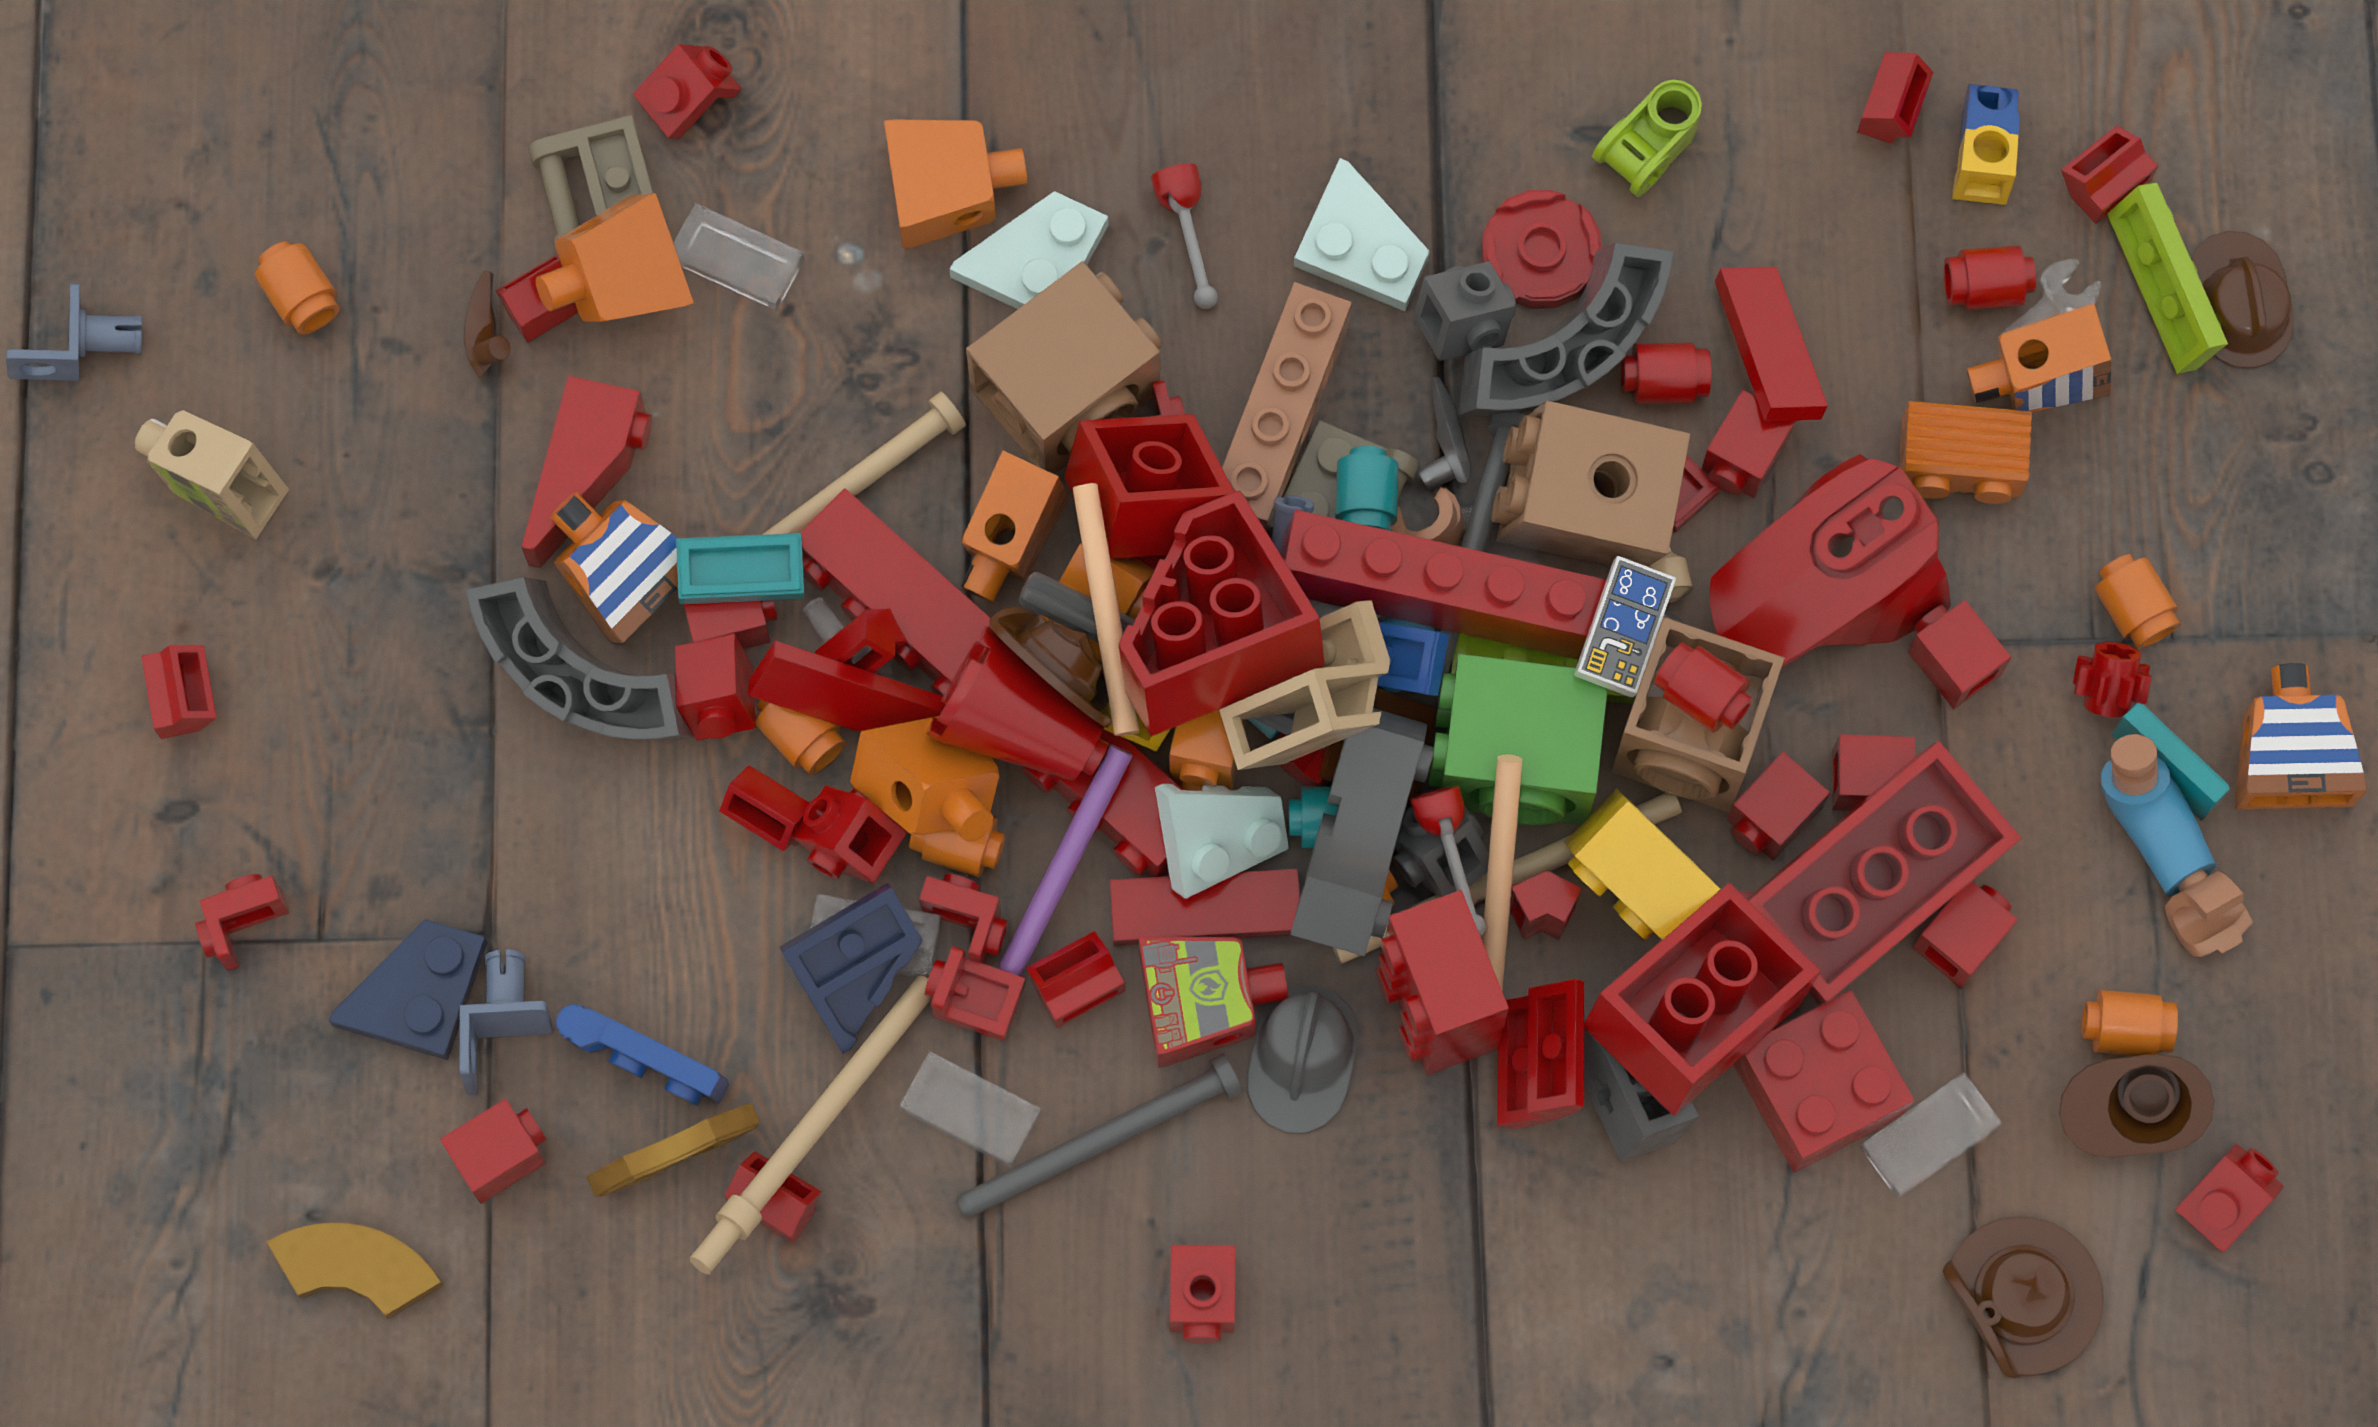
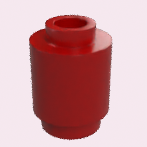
[1943,245,2036,310]
[1620,342,1711,404]
[1654,642,1753,733]

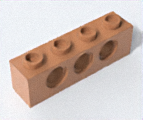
[1222,282,1352,535]

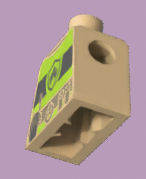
[135,410,289,540]

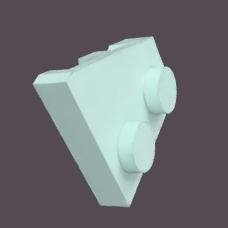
[1294,158,1429,311]
[950,191,1109,309]
[1155,784,1289,899]

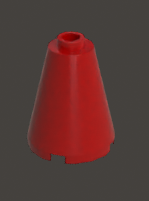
[926,626,1109,781]

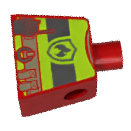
[1138,937,1288,1068]

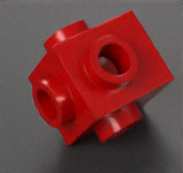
[792,785,907,884]

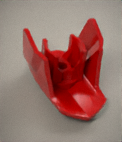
[1709,454,1951,669]

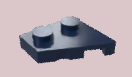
[780,882,923,1054]
[329,919,488,1060]

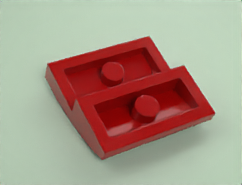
[1497,979,1584,1129]

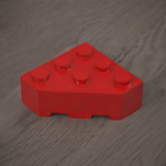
[1118,490,1325,737]

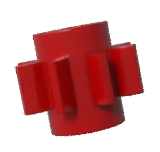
[2072,642,2152,718]

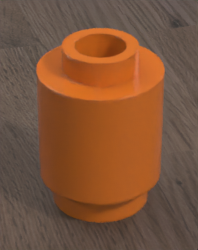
[254,241,340,335]
[2094,554,2181,650]
[756,700,847,776]
[909,817,1006,878]
[2081,989,2178,1056]

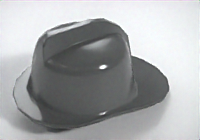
[1248,985,1358,1133]

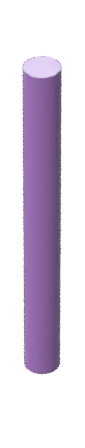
[998,744,1133,976]

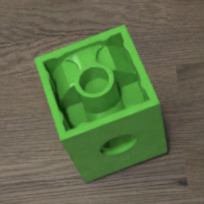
[1428,654,1608,825]

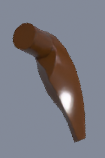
[464,271,511,379]

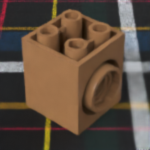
[966,261,1162,474]
[1491,400,1690,567]
[1611,617,1784,813]

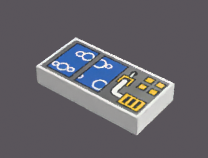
[1573,556,1676,698]

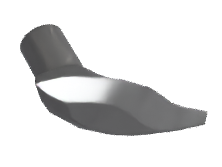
[1418,377,1471,491]

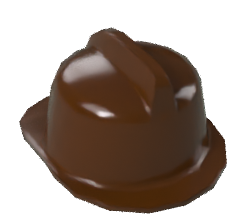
[2191,231,2294,368]
[2059,1054,2215,1158]

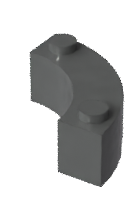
[1458,243,1674,417]
[465,577,695,741]
[1290,708,1434,956]

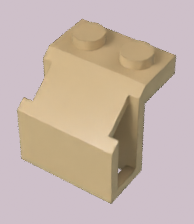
[1219,600,1390,770]

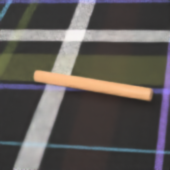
[1072,483,1139,736]
[1482,754,1523,992]

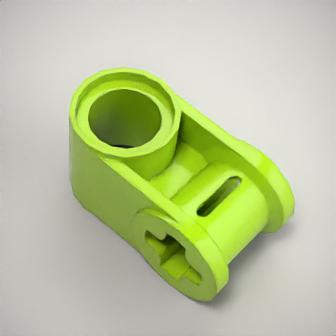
[1592,79,1702,197]

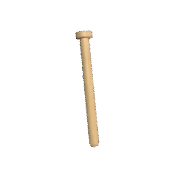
[762,391,966,535]

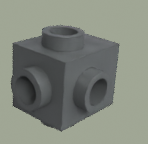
[1414,261,1516,361]
[1392,807,1489,897]

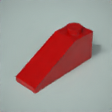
[521,376,652,568]

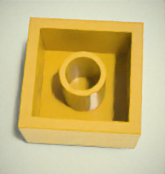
[1564,788,1720,941]

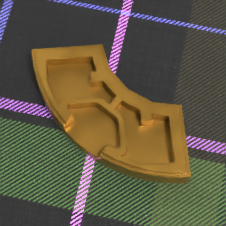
[586,1102,761,1198]
[266,1222,444,1319]

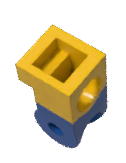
[1952,84,2020,205]

